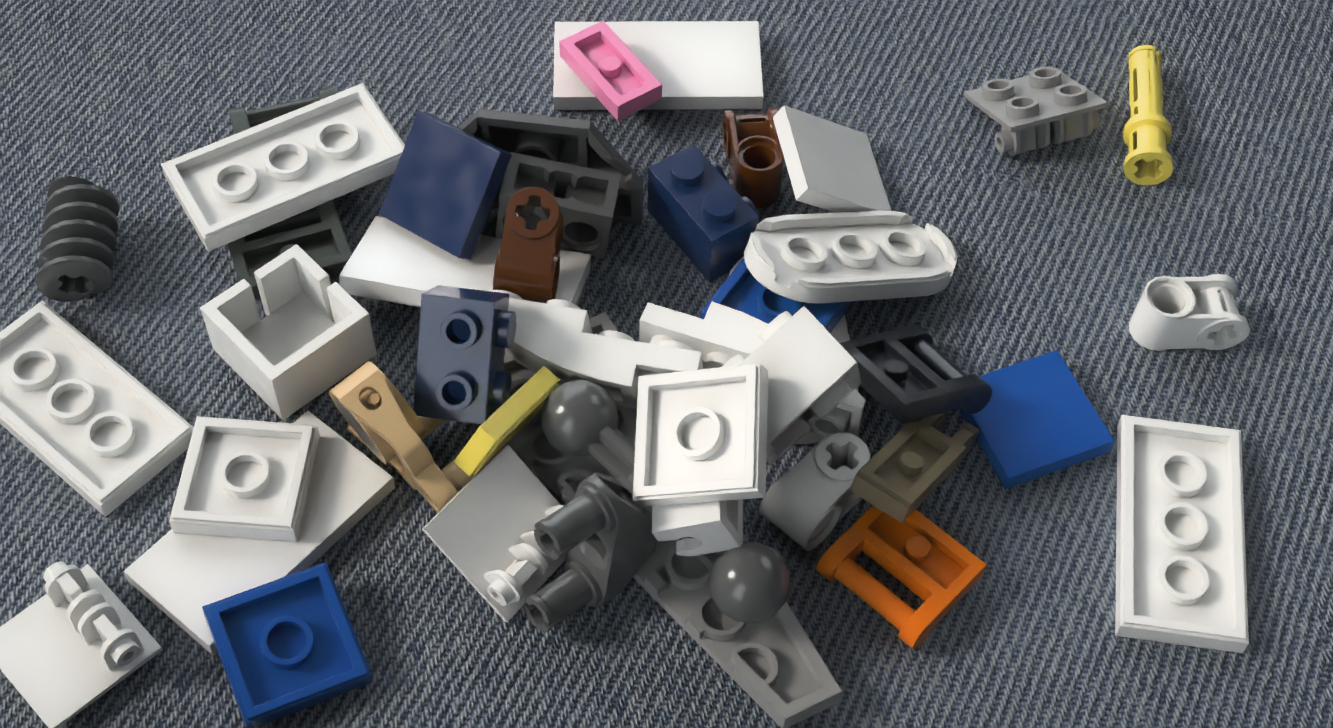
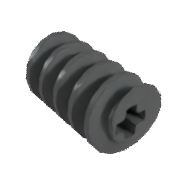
[35,176,120,302]

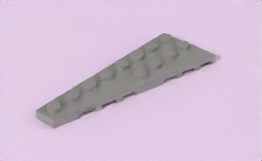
[503,312,842,728]

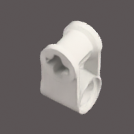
[1129,274,1250,351]
[759,432,870,551]

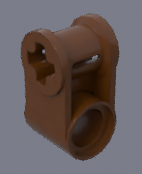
[722,107,784,208]
[493,186,564,304]

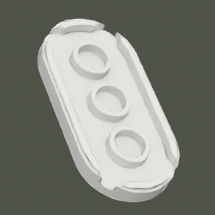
[744,210,958,303]

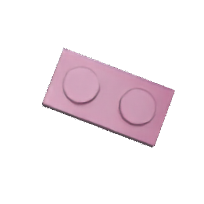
[559,21,662,121]

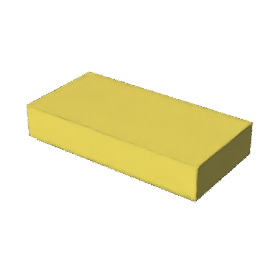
[453,366,560,476]

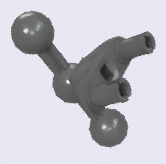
[524,380,791,633]

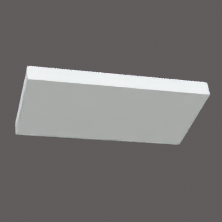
[553,21,764,110]
[161,83,405,252]
[339,216,591,307]
[0,300,194,517]
[123,411,395,656]
[1115,415,1249,653]

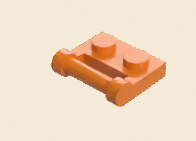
[816,506,987,649]

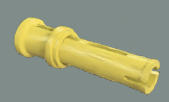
[1123,45,1174,186]

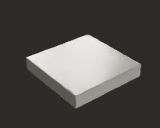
[773,105,891,213]
[633,363,768,507]
[169,416,320,542]

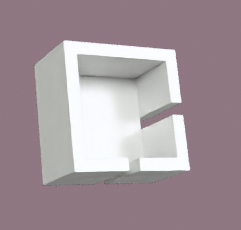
[200,244,377,420]
[722,306,861,466]

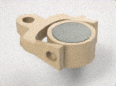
[329,361,475,513]

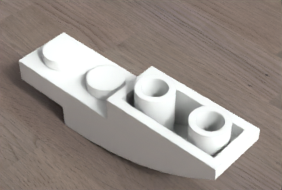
[491,290,703,409]
[639,302,865,437]

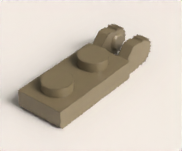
[850,412,980,523]

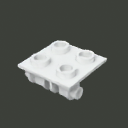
[422,445,567,622]
[0,561,163,728]

